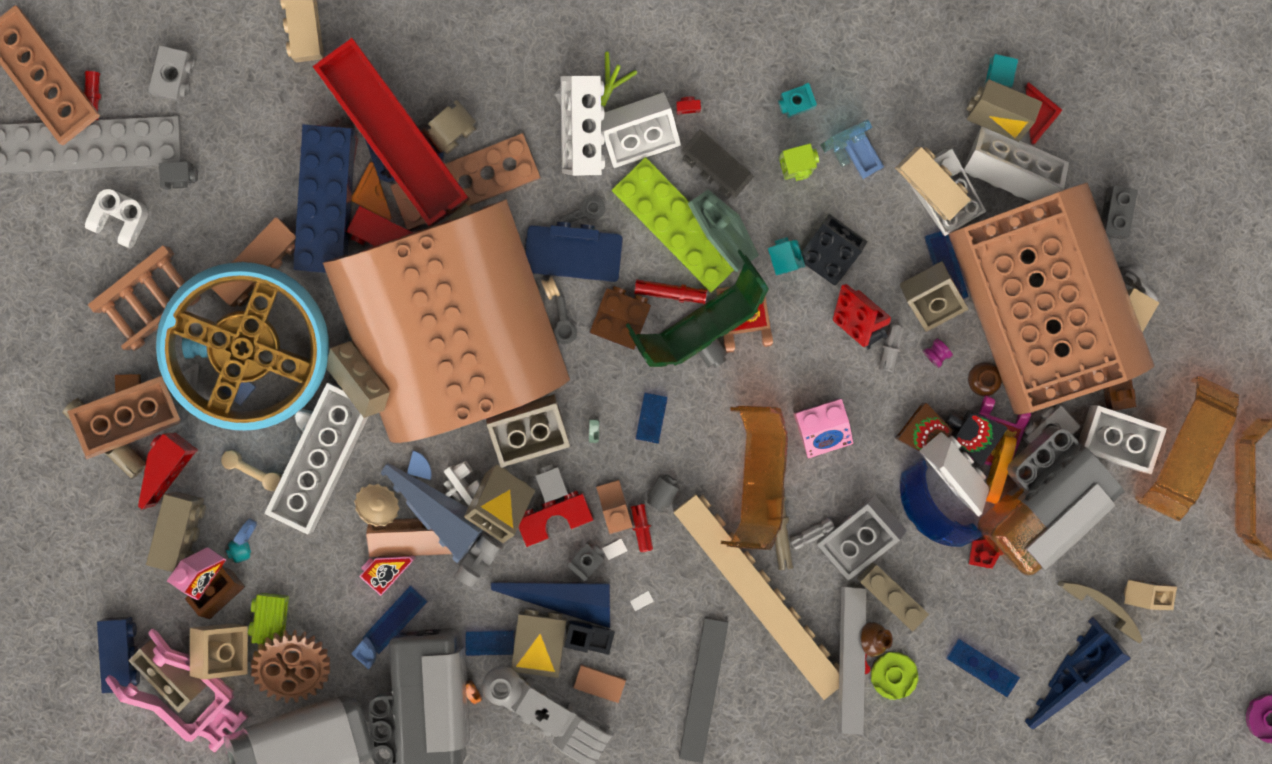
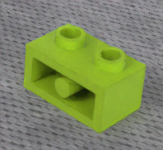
[779,143,819,181]

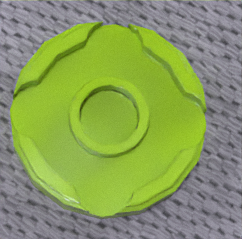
[871,652,919,700]

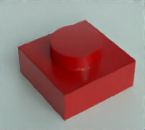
[676,96,701,115]

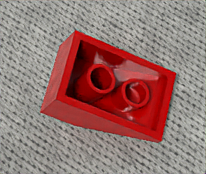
[138,432,198,509]

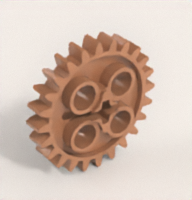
[251,630,330,703]

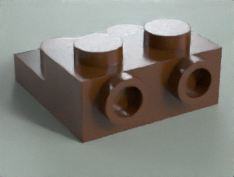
[590,286,651,350]

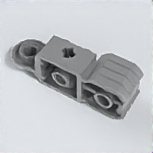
[482,666,612,764]

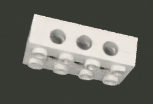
[561,76,605,175]

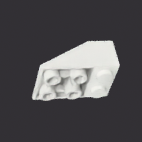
[910,149,986,236]

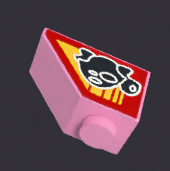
[167,547,226,600]
[359,556,416,596]

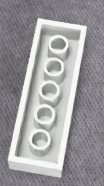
[264,383,368,534]

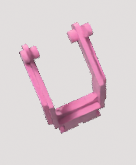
[105,629,248,752]

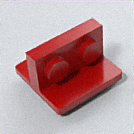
[833,284,891,347]

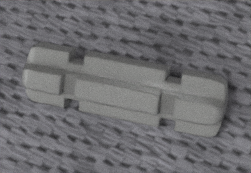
[790,518,835,550]

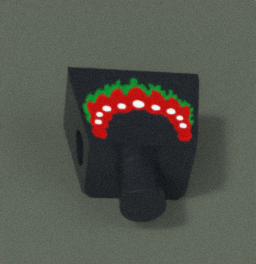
[945,410,1008,466]

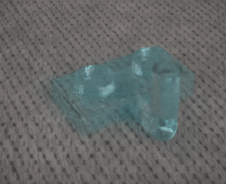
[820,119,873,167]

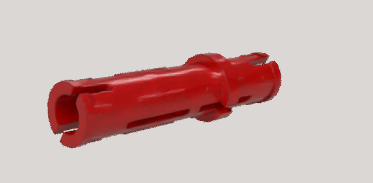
[634,279,707,304]

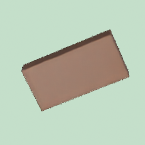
[573,664,626,703]

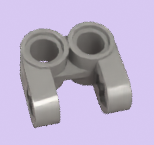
[455,533,503,588]

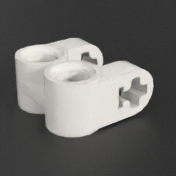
[85,189,148,249]

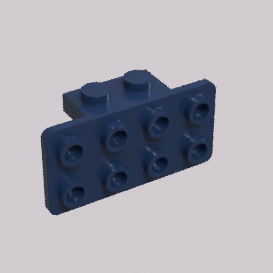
[526,222,623,282]

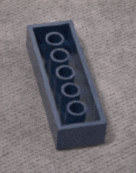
[294,124,356,273]

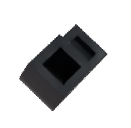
[563,620,615,655]

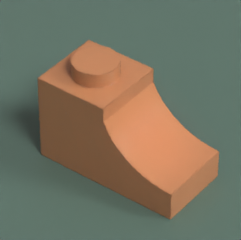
[596,480,633,534]

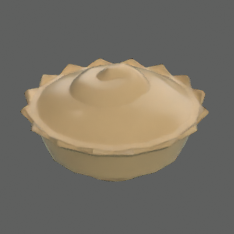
[354,484,400,527]

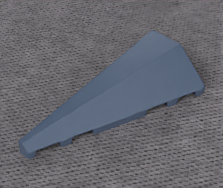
[381,463,484,563]

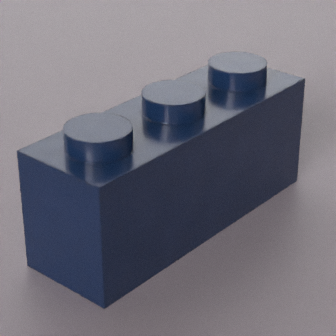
[97,617,140,693]

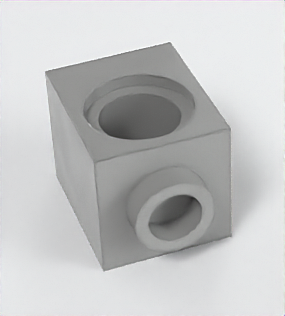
[536,464,569,503]

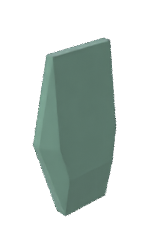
[688,190,759,272]

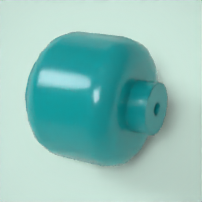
[226,540,251,563]

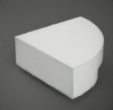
[294,409,319,432]

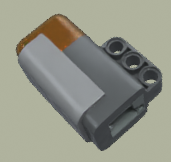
[978,426,1124,575]

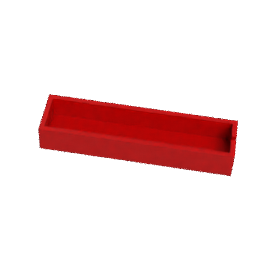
[312,38,470,227]

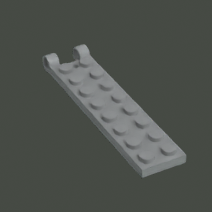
[0,116,182,174]

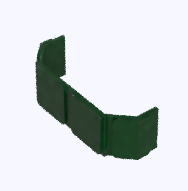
[626,249,769,367]

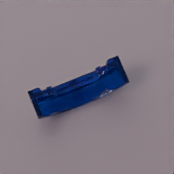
[900,458,984,547]

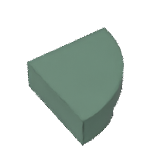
[589,419,600,443]

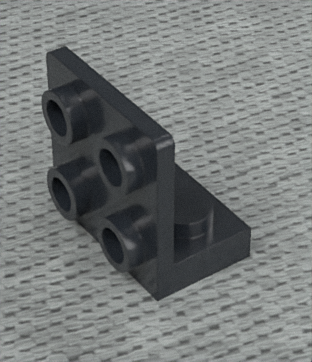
[801,214,868,286]

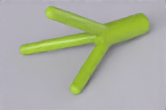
[601,51,637,107]

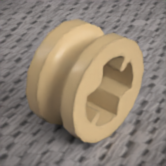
[541,276,560,300]

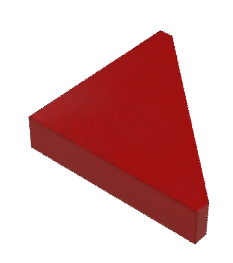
[1025,82,1063,145]

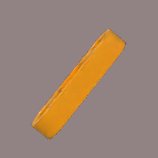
[986,434,1017,504]

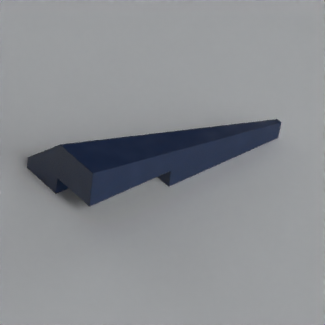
[491,581,610,628]
[1025,617,1131,730]

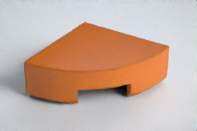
[466,680,482,704]

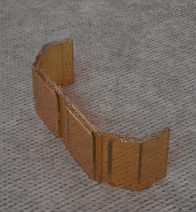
[1135,376,1239,521]
[721,406,788,550]
[1235,418,1272,561]

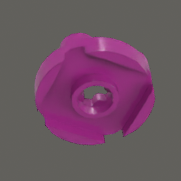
[1246,694,1272,743]

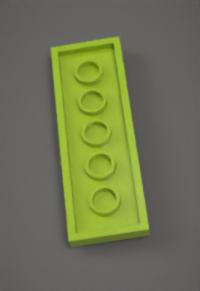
[611,157,734,293]

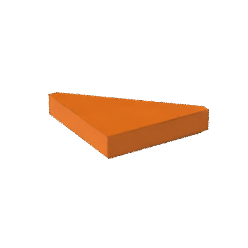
[352,161,392,221]

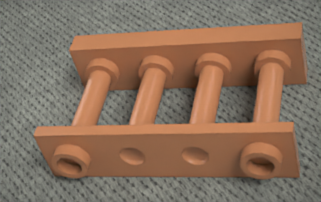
[88,245,201,351]

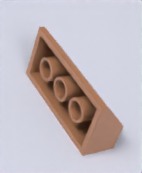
[67,376,180,460]

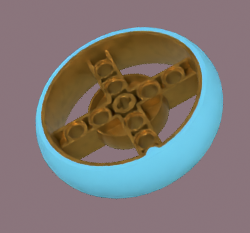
[156,262,329,431]

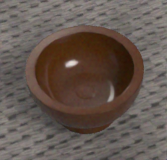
[968,362,1002,397]
[861,622,893,657]

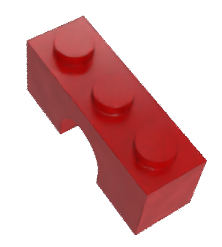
[518,490,594,547]

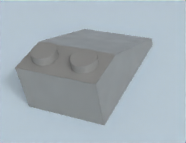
[817,495,907,581]

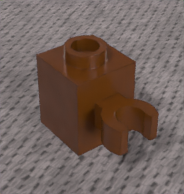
[1103,379,1137,411]

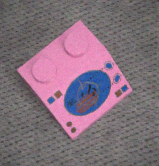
[793,399,853,458]

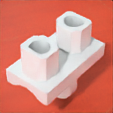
[444,461,481,506]

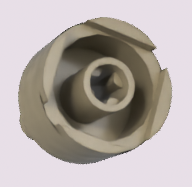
[422,100,476,154]

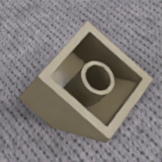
[900,261,969,332]

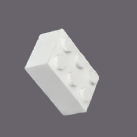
[1078,405,1167,474]

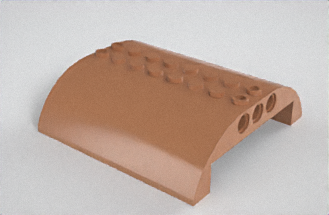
[323,199,570,443]

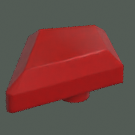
[968,536,1009,569]

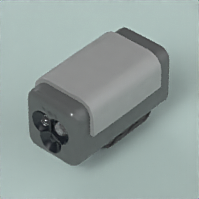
[369,628,470,764]
[223,696,374,764]

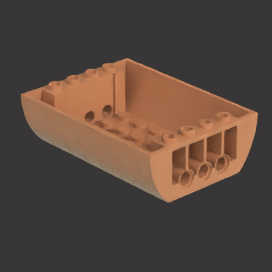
[948,183,1155,414]

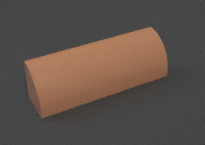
[366,518,452,558]

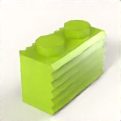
[248,593,289,644]

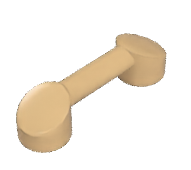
[221,450,282,491]

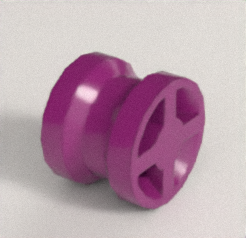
[923,338,953,368]

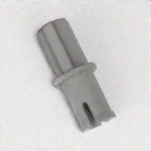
[879,324,904,372]

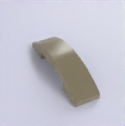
[1057,581,1143,644]

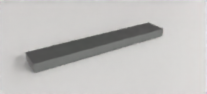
[679,617,729,763]

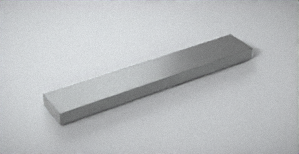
[838,587,867,735]

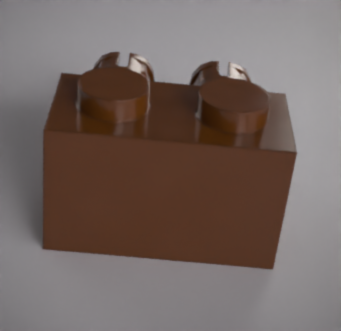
[185,566,245,619]

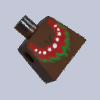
[895,402,952,452]

